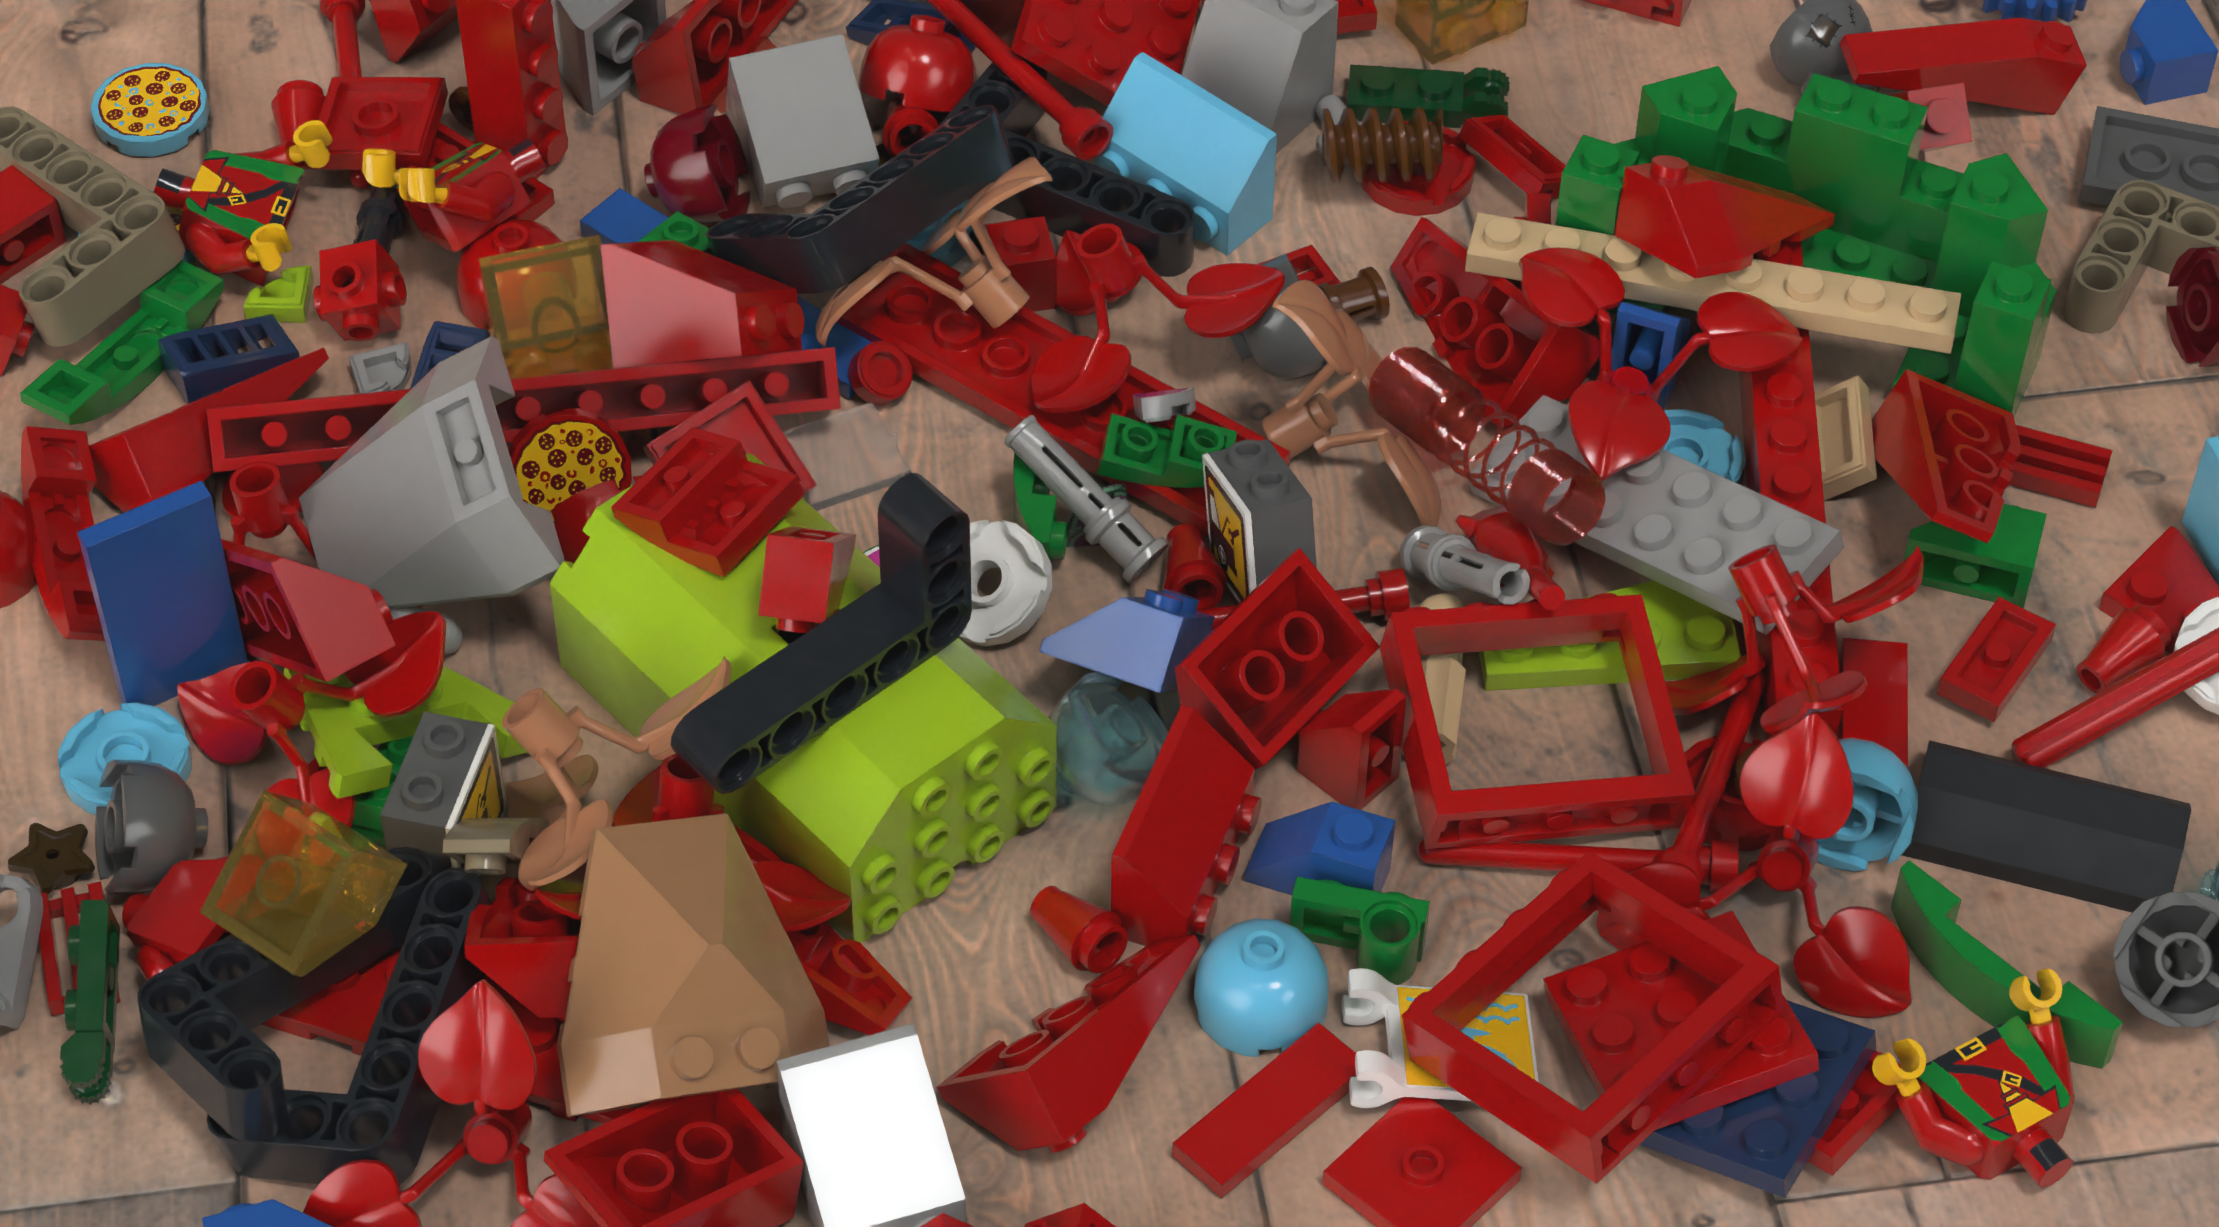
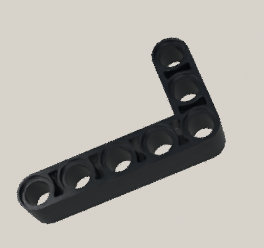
[939,55,1195,277]
[706,105,1015,294]
[670,473,972,794]
[138,847,434,1142]
[207,867,492,1184]

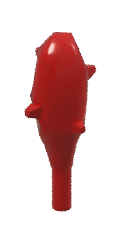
[1455,497,1565,610]

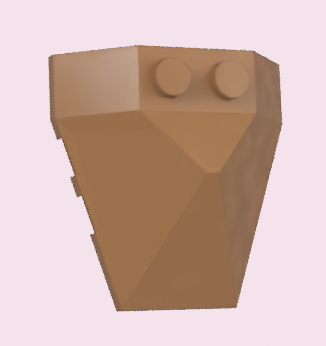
[557,813,830,1117]

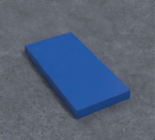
[77,481,248,706]

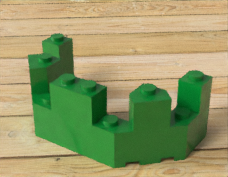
[1556,66,2056,417]

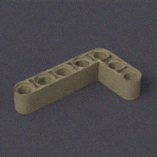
[0,106,185,347]
[2063,180,2219,334]

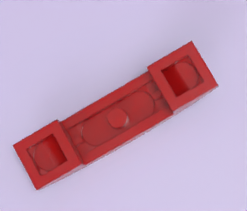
[21,426,105,641]

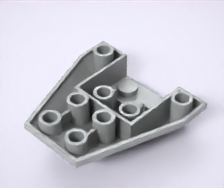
[299,336,565,609]

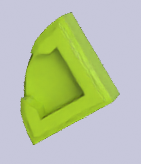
[243,265,314,323]

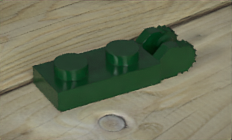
[1347,64,1510,128]
[60,900,120,1105]

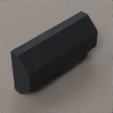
[1902,740,2191,913]

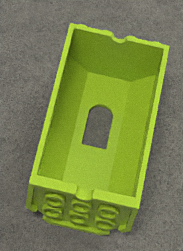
[549,453,1057,943]

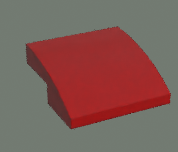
[611,427,804,577]

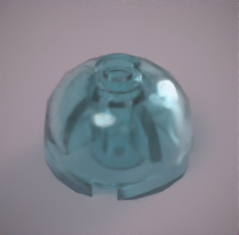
[1048,672,1168,807]

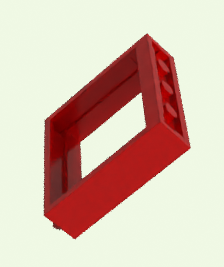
[1380,593,1696,849]
[1402,850,1783,1184]

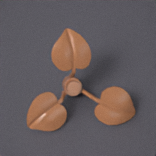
[815,157,1053,348]
[1263,280,1441,527]
[502,656,731,890]

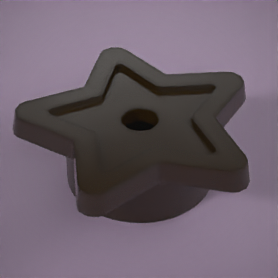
[8,823,95,894]

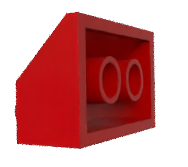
[1175,548,1380,770]
[1111,705,1262,946]

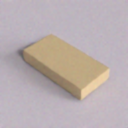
[1815,375,1877,501]

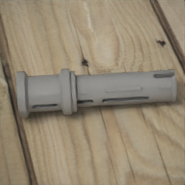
[1004,415,1169,583]
[1399,525,1530,605]

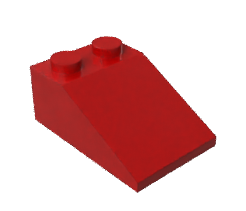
[543,1089,804,1227]

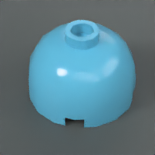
[1816,738,1918,871]
[1194,918,1329,1057]

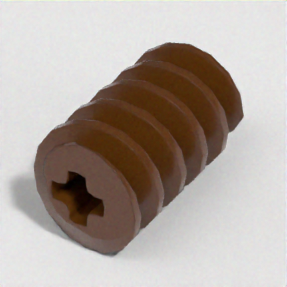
[1322,108,1443,182]

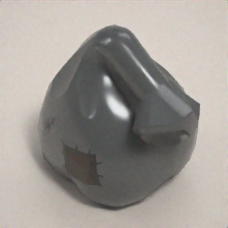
[1770,0,1880,96]

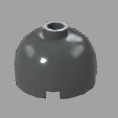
[1230,254,1328,379]
[95,760,208,894]
[2114,892,2219,1027]

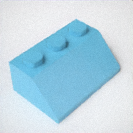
[1095,52,1277,256]

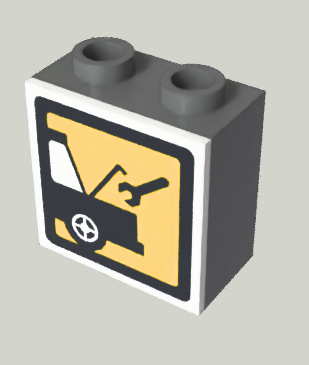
[1202,439,1317,604]
[380,712,507,877]

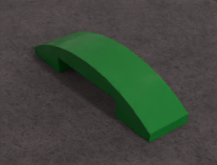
[20,260,225,425]
[1891,860,2123,1069]

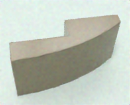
[443,817,549,875]

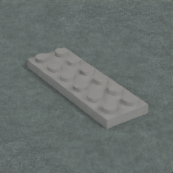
[1467,395,1844,635]

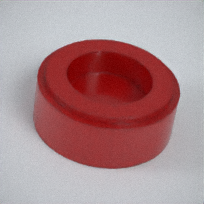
[848,341,913,405]

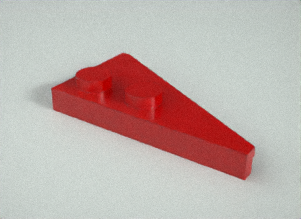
[2099,526,2219,654]

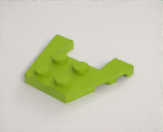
[283,666,528,799]

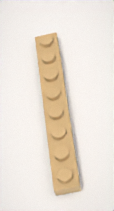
[1465,212,1961,354]

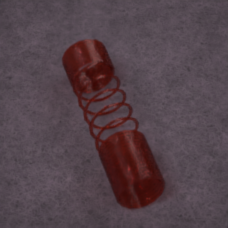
[1368,347,1606,545]

